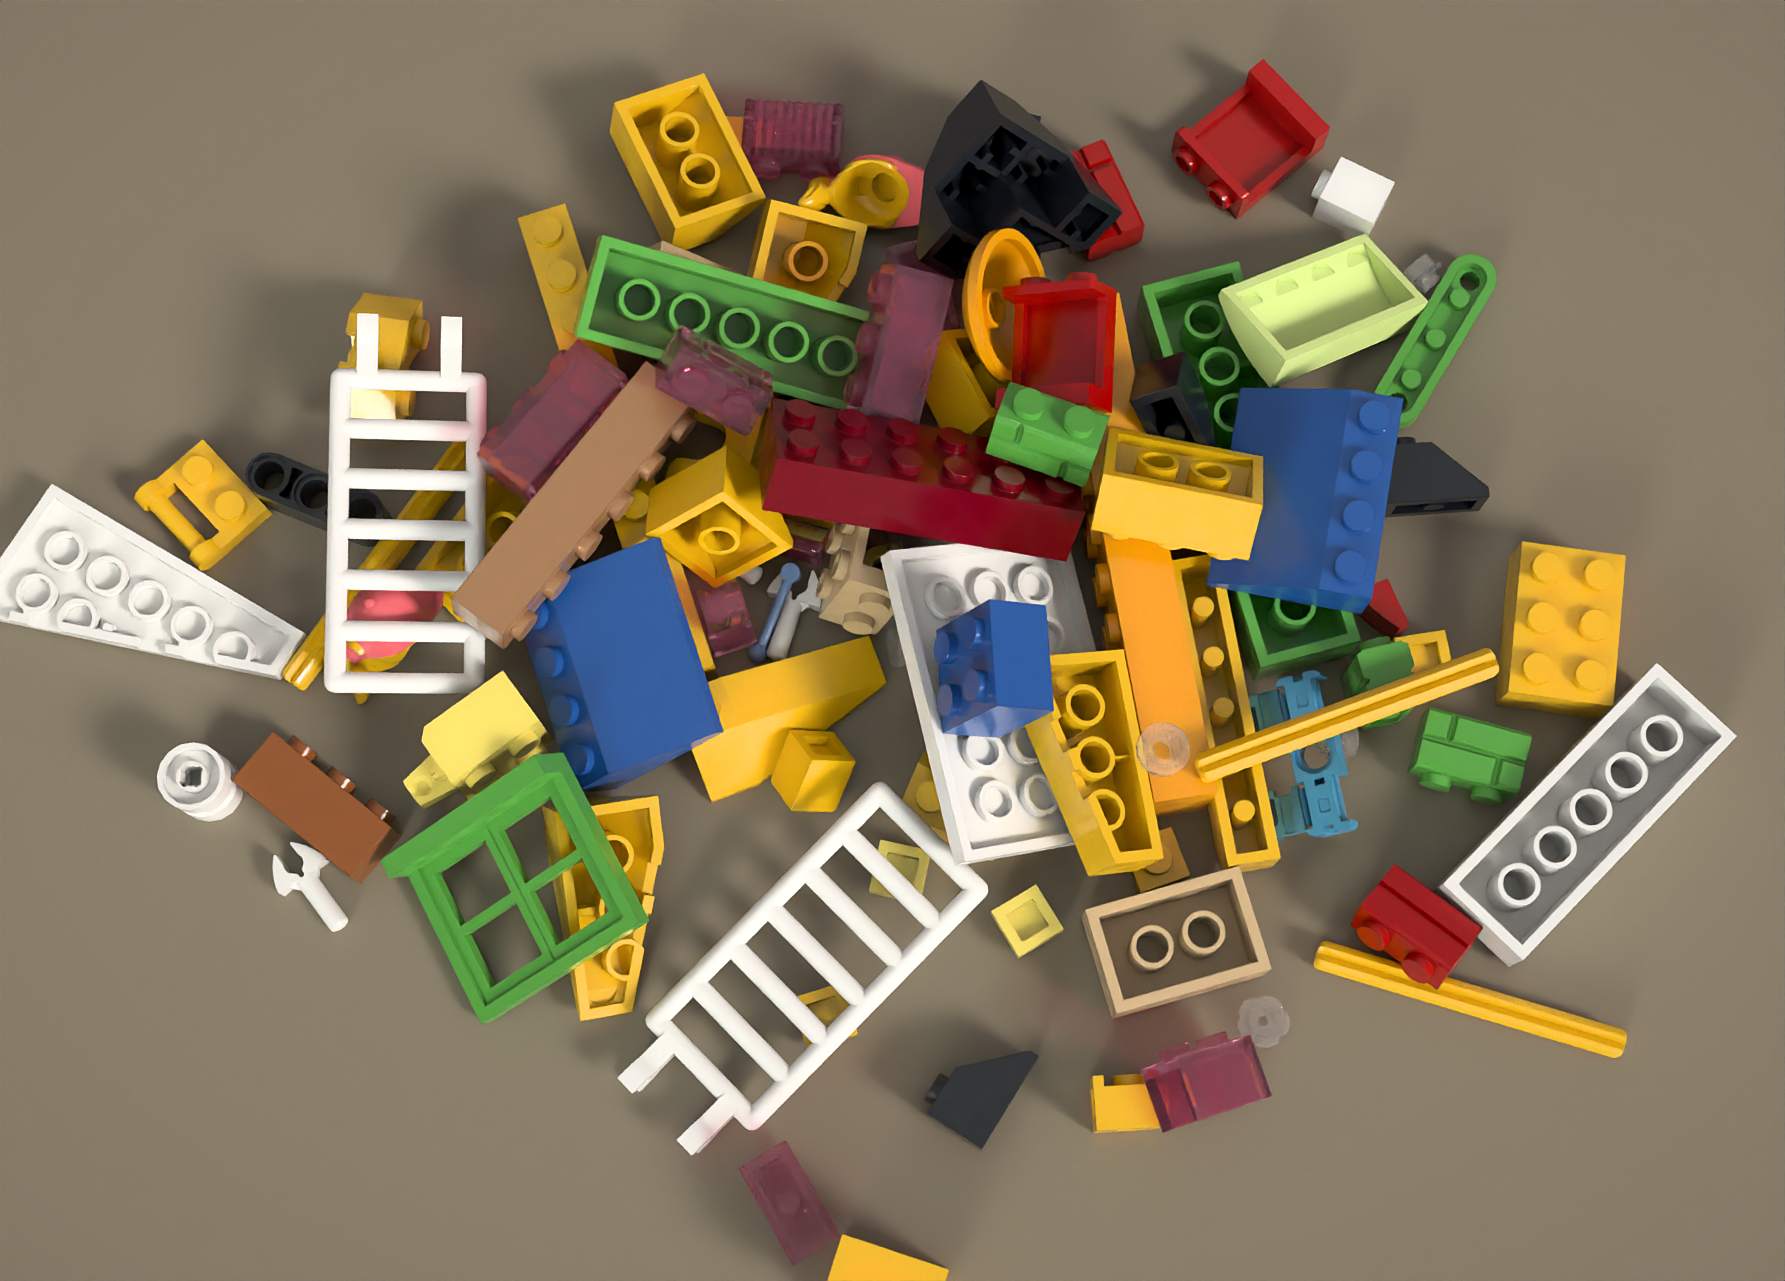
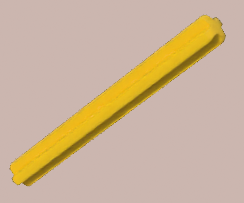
[281,441,466,690]
[1194,648,1499,783]
[1314,941,1627,1058]

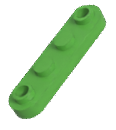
[1374,254,1497,429]

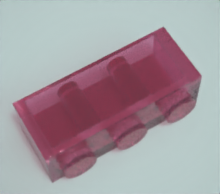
[843,264,954,424]
[477,339,628,505]

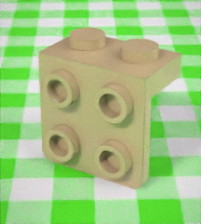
[815,523,894,635]

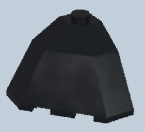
[916,80,1123,281]

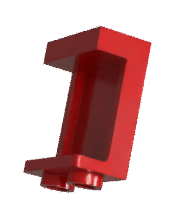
[1171,59,1330,219]
[995,272,1117,414]

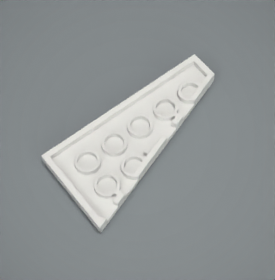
[0,484,308,680]

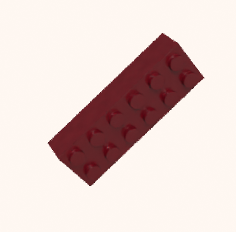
[758,398,1085,562]

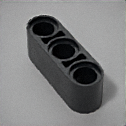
[245,452,392,547]

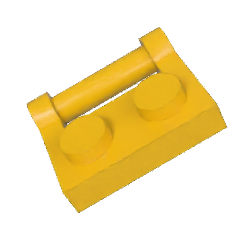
[134,439,272,571]

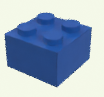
[933,599,1054,738]

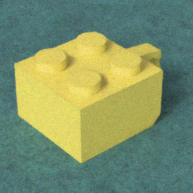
[403,670,554,809]

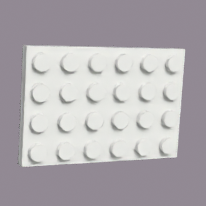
[880,543,1096,866]

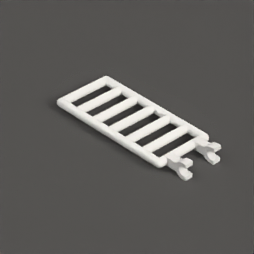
[324,313,487,694]
[618,782,988,1156]

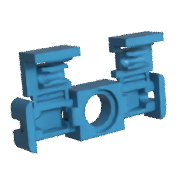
[1248,670,1358,841]

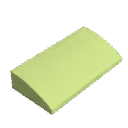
[1218,233,1428,388]

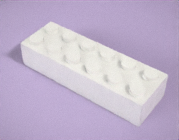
[1433,663,1737,967]

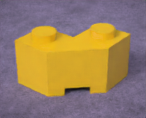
[338,293,430,419]

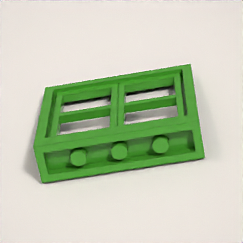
[380,752,650,1024]

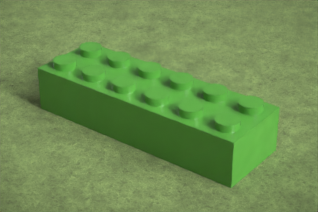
[571,235,900,416]

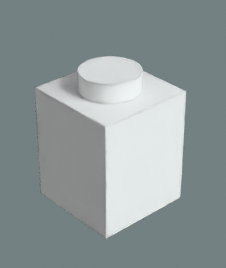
[1311,157,1395,237]

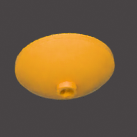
[962,228,1046,384]

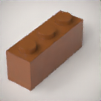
[232,732,401,884]

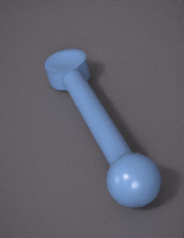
[748,562,803,663]

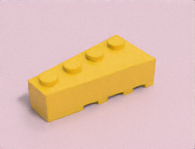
[1024,649,1164,876]

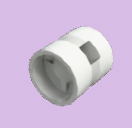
[157,742,244,822]

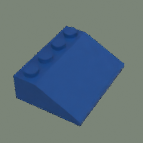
[1206,388,1403,614]
[525,538,724,792]

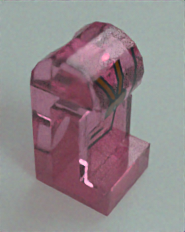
[696,579,757,657]

